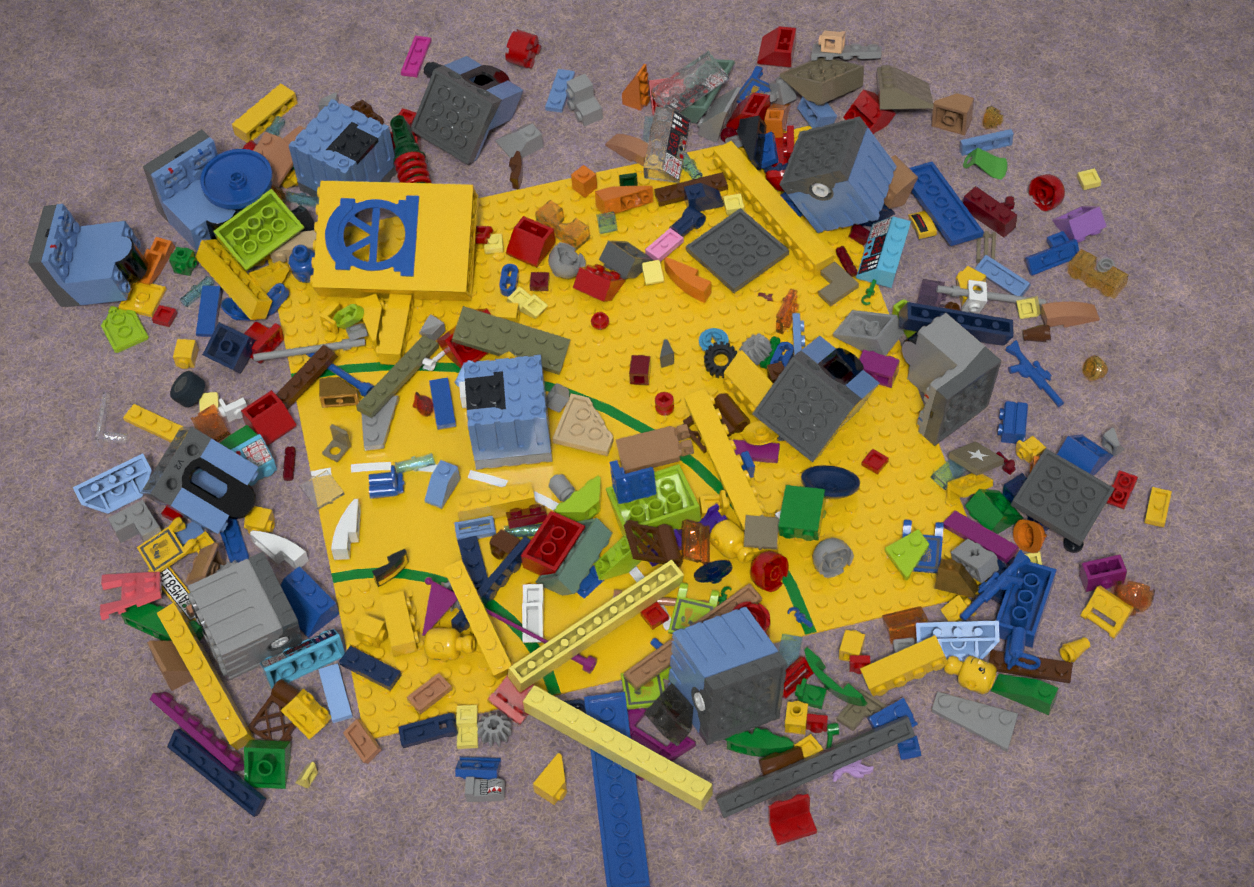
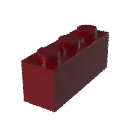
[963,186,1017,238]

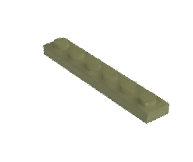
[356,335,439,418]

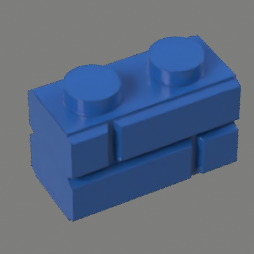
[998,401,1028,444]

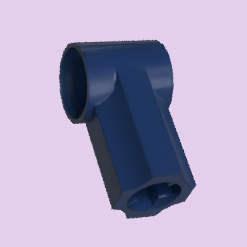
[669,206,706,237]

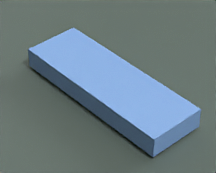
[318,664,353,723]

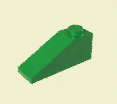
[991,674,1059,715]

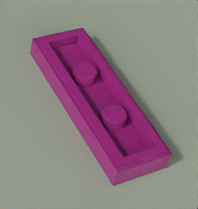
[729,439,780,463]

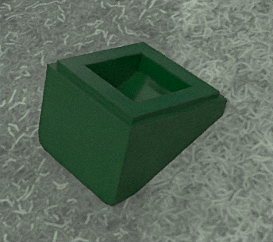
[619,172,638,186]

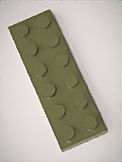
[452,306,570,375]

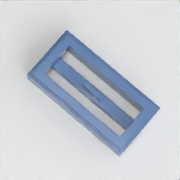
[454,516,496,540]

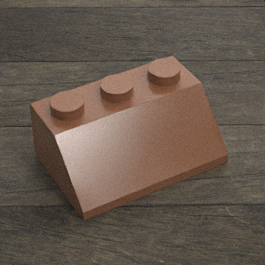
[253,132,293,192]

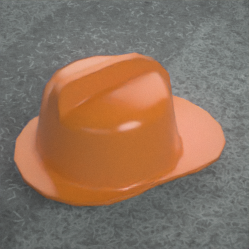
[1013,519,1047,553]

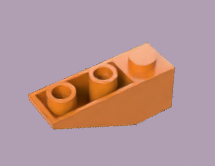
[622,64,650,111]
[764,103,791,138]
[595,186,653,217]

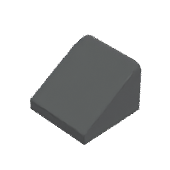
[660,339,674,368]

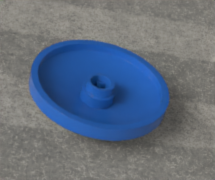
[200,149,273,209]

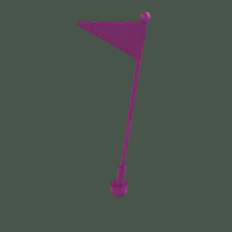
[422,577,597,674]

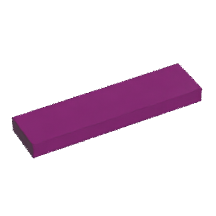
[943,511,1019,564]

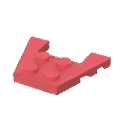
[100,572,162,620]

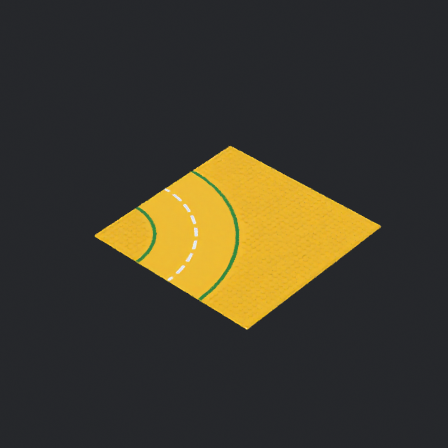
[268,126,988,739]

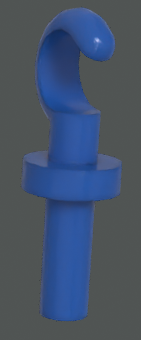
[787,607,813,628]

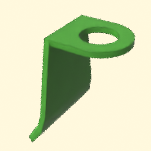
[963,147,1008,180]

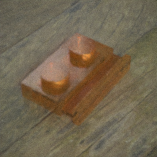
[776,288,799,334]
[191,404,230,442]
[682,519,710,565]

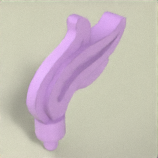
[833,759,874,782]

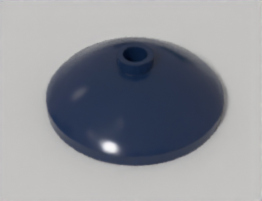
[801,465,860,499]

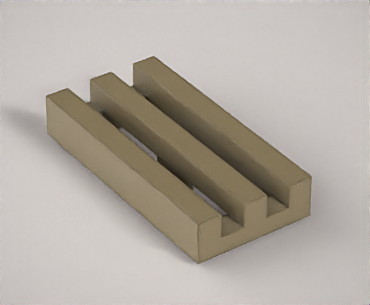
[976,231,996,263]

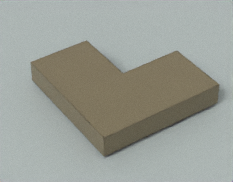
[819,262,859,306]
[836,689,886,731]

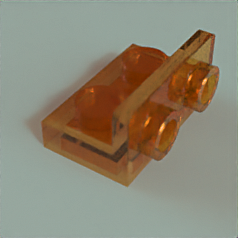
[882,606,928,644]

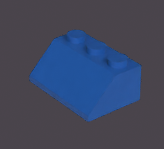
[280,566,339,638]

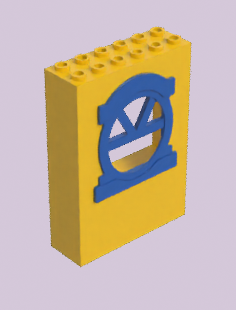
[310,181,478,301]

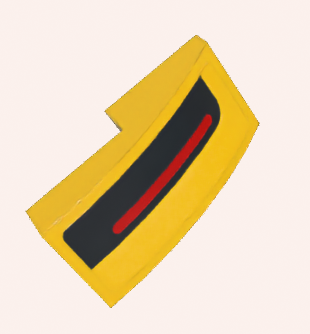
[908,211,937,239]

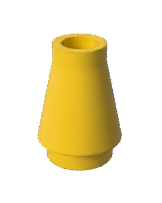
[1059,637,1090,662]

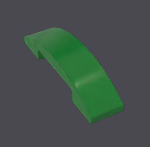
[804,647,868,707]

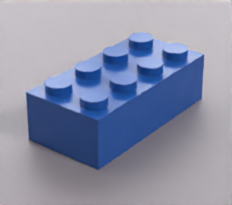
[996,562,1057,648]

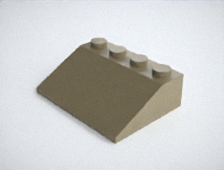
[780,57,864,105]
[877,65,934,109]

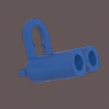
[369,465,405,499]
[1004,627,1041,670]

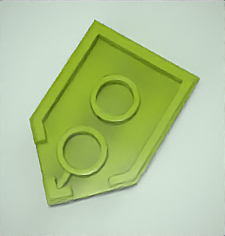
[101,306,149,353]

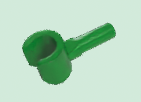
[826,723,839,749]

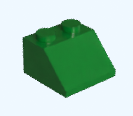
[965,489,1024,534]
[244,740,291,789]

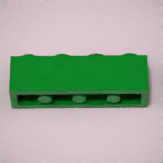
[121,602,204,641]

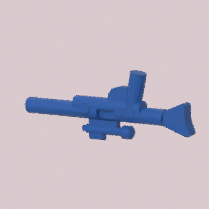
[1005,340,1064,407]
[959,550,1030,621]

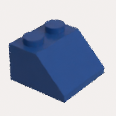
[1057,434,1113,476]

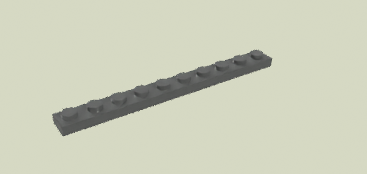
[715,715,915,818]

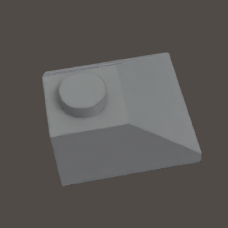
[495,123,543,159]

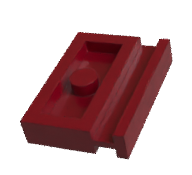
[506,504,547,529]

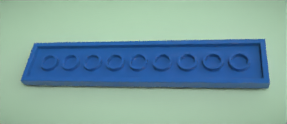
[584,692,650,887]

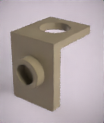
[322,424,351,462]

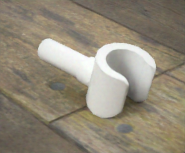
[422,351,445,371]

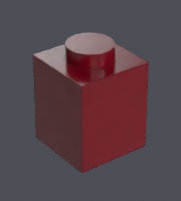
[629,355,651,385]

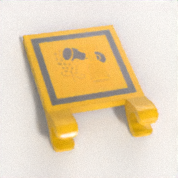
[137,517,200,572]

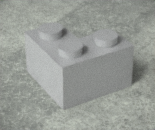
[565,74,603,127]
[108,500,161,543]

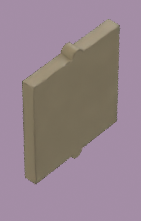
[744,515,778,550]

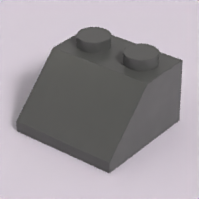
[599,240,653,279]

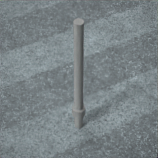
[936,285,1046,306]
[253,338,365,361]

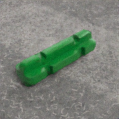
[760,336,781,369]

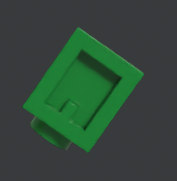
[795,678,827,709]

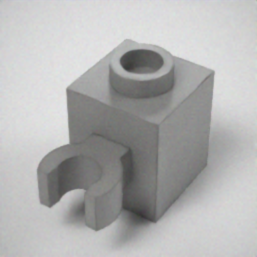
[764,76,797,105]

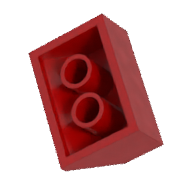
[436,308,491,368]
[521,511,585,576]

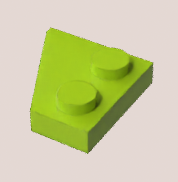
[885,529,929,580]

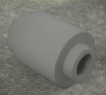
[548,474,575,502]

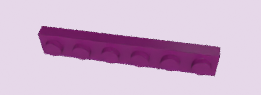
[149,692,244,771]

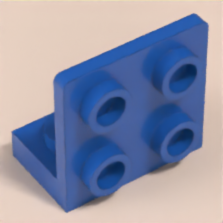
[609,460,656,504]

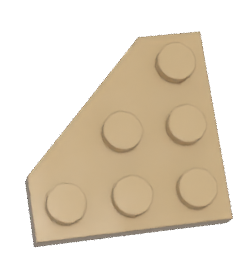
[553,394,614,456]

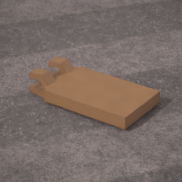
[616,424,694,474]

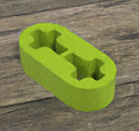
[333,304,364,329]

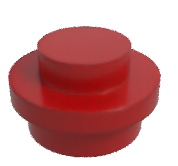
[591,312,609,330]

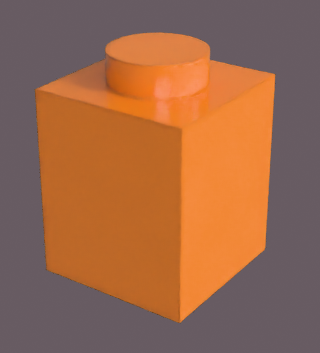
[571,165,597,198]

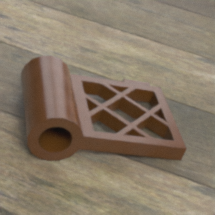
[682,393,750,454]
[623,520,683,567]
[248,679,315,741]

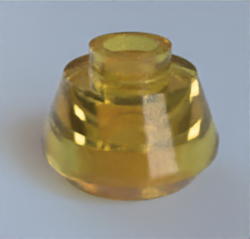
[983,105,1004,129]
[1083,355,1108,381]

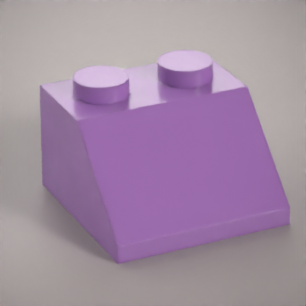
[1052,206,1107,242]

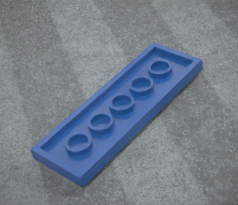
[909,161,984,246]

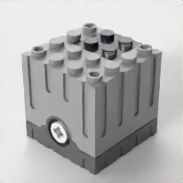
[187,552,302,680]

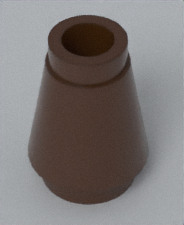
[1023,324,1051,342]

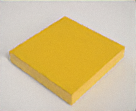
[118,279,167,317]

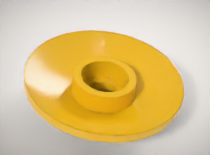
[742,420,779,445]

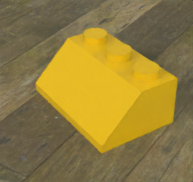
[723,350,773,420]

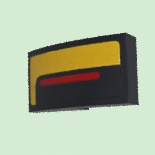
[372,549,409,587]

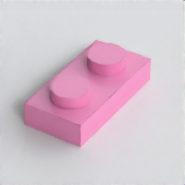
[645,228,684,262]

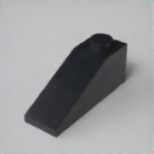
[737,116,767,170]

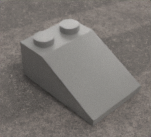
[697,87,741,143]
[833,310,904,356]

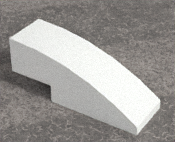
[331,499,361,560]
[250,530,309,569]
[522,584,544,643]

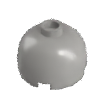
[548,242,586,279]
[812,538,854,578]

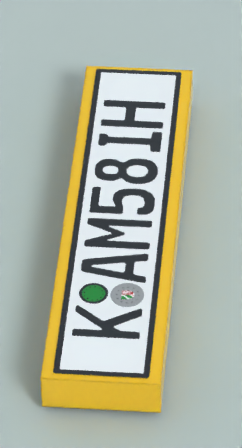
[148,566,197,622]

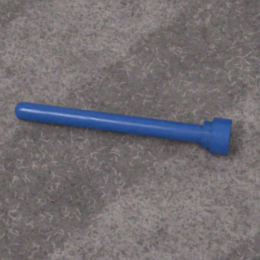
[306,353,374,397]

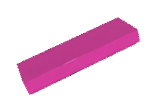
[401,35,432,78]

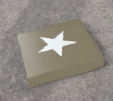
[948,441,1004,476]

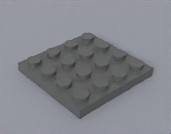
[686,208,789,293]
[1011,448,1115,546]

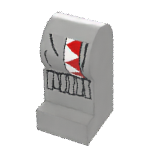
[465,777,505,802]

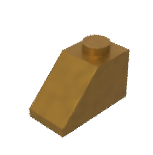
[319,377,360,408]
[934,559,978,598]

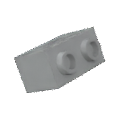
[951,539,999,583]

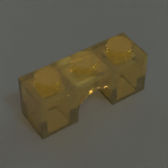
[535,200,590,251]
[1068,249,1129,299]

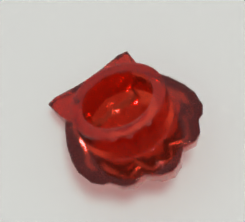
[412,392,433,417]

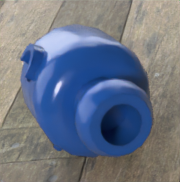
[288,245,315,283]

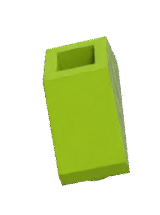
[554,476,602,522]
[594,531,641,580]

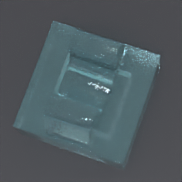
[596,211,618,234]

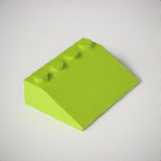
[214,189,304,271]
[606,464,701,541]

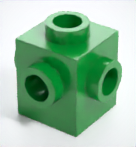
[169,247,197,276]

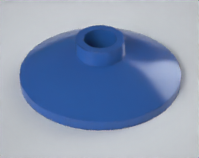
[221,298,250,321]

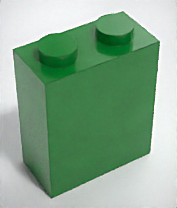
[778,485,826,541]

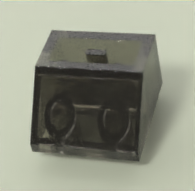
[644,683,694,746]

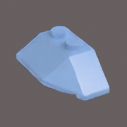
[73,454,152,514]
[916,621,1000,662]

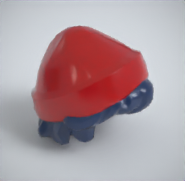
[764,163,788,192]

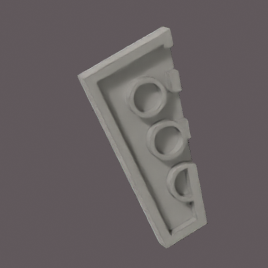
[811,42,882,60]

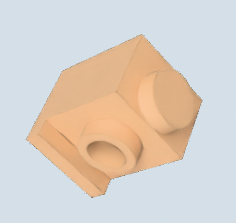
[819,30,846,54]

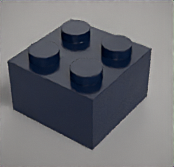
[202,322,257,374]

